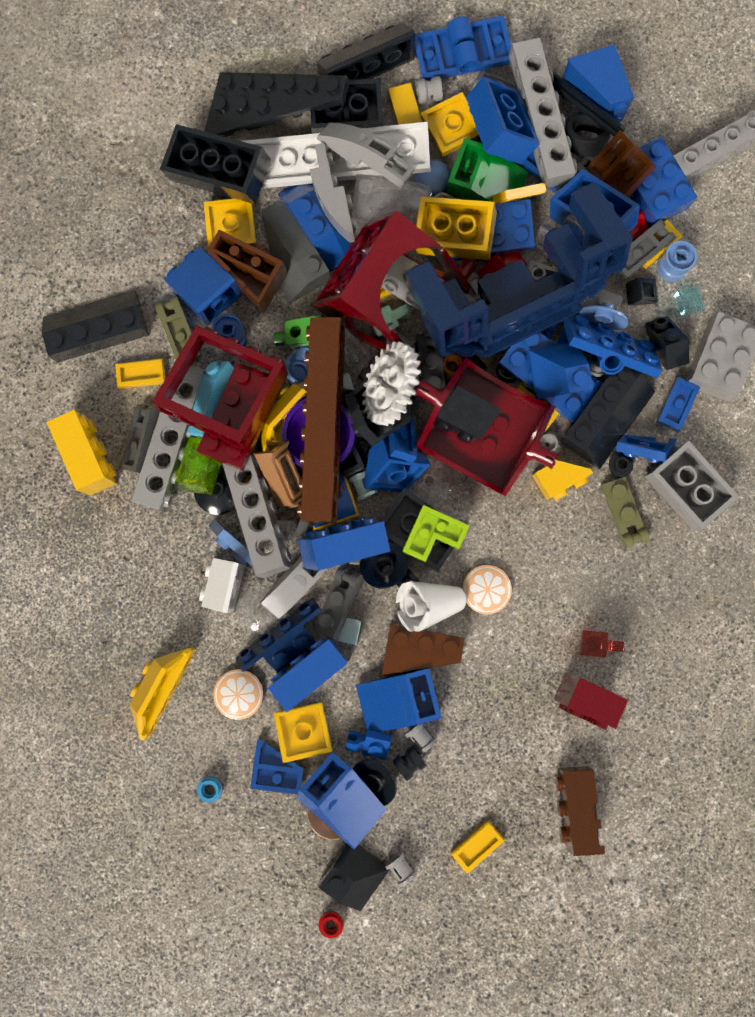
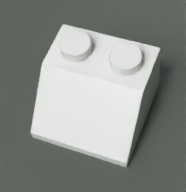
[199,558,245,613]

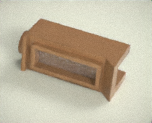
[254,441,302,508]

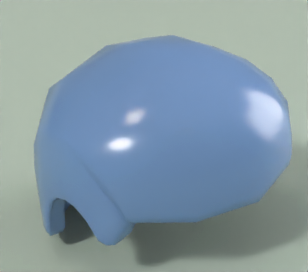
[413,159,451,197]
[285,347,309,384]

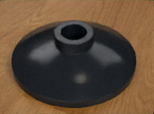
[194,467,236,515]
[360,542,408,589]
[353,759,397,806]

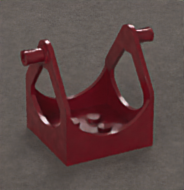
[312,210,477,370]
[415,357,560,496]

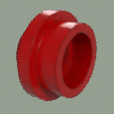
[318,911,344,938]

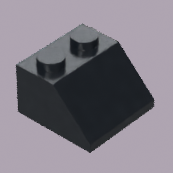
[435,385,501,443]

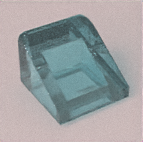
[674,287,705,317]

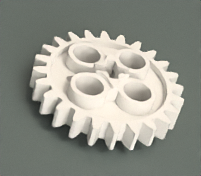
[362,342,421,426]

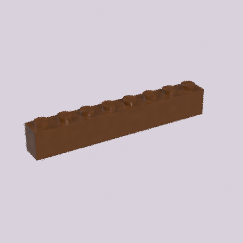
[298,317,346,524]

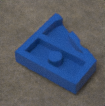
[250,739,304,794]

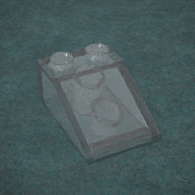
[352,174,432,231]

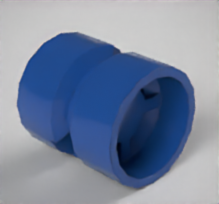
[212,314,248,353]

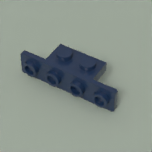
[236,598,322,673]

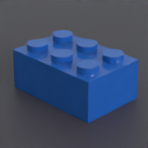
[466,76,540,164]
[631,136,698,229]
[550,169,640,235]
[298,518,390,571]
[268,637,349,712]

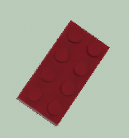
[196,363,281,471]

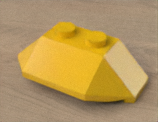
[261,383,307,451]
[130,647,197,741]

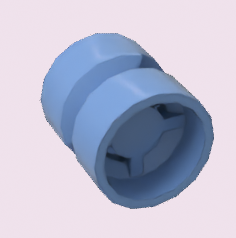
[656,241,697,282]

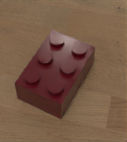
[554,672,628,730]

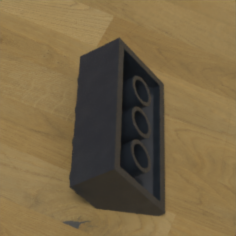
[317,23,416,80]
[42,290,149,363]
[560,366,655,469]

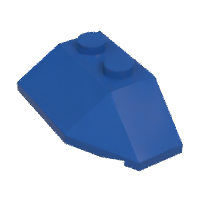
[278,184,351,272]

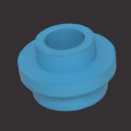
[197,776,223,802]

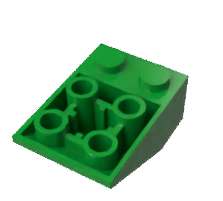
[446,138,529,202]

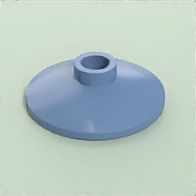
[579,303,629,330]

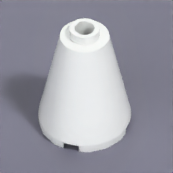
[396,581,467,632]

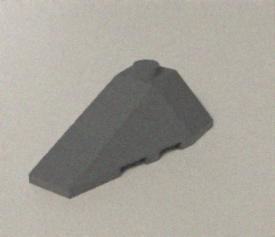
[261,200,330,304]

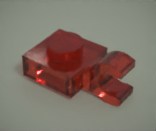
[580,630,625,658]

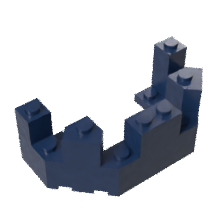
[405,182,633,357]

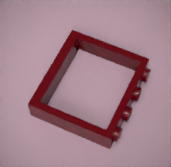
[152,325,288,451]

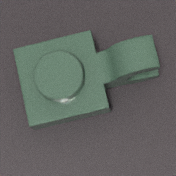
[372,304,412,339]

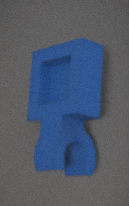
[345,730,392,760]

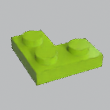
[402,505,470,562]

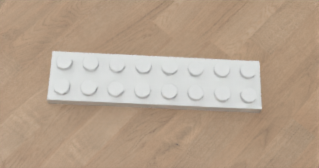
[242,122,431,189]

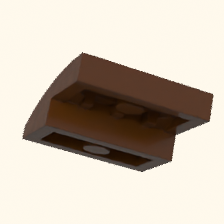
[586,130,657,197]

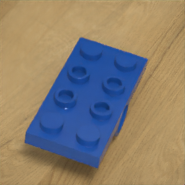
[415,15,511,81]
[439,199,535,263]
[564,315,663,378]
[497,332,602,422]

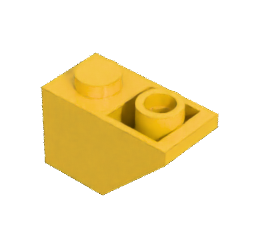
[532,460,593,501]

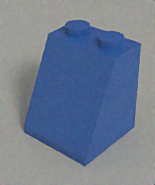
[562,44,634,123]
[164,247,242,327]

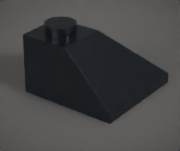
[318,843,390,911]

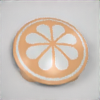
[462,565,512,614]
[213,669,263,720]

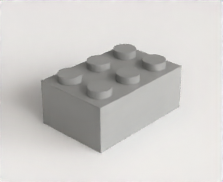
[686,311,755,402]
[644,441,739,532]

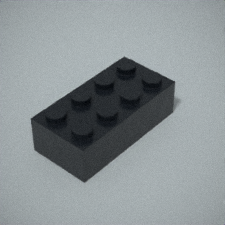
[160,124,271,204]

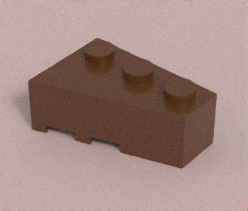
[207,230,287,314]
[381,624,465,675]
[555,766,605,856]

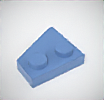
[209,519,253,566]

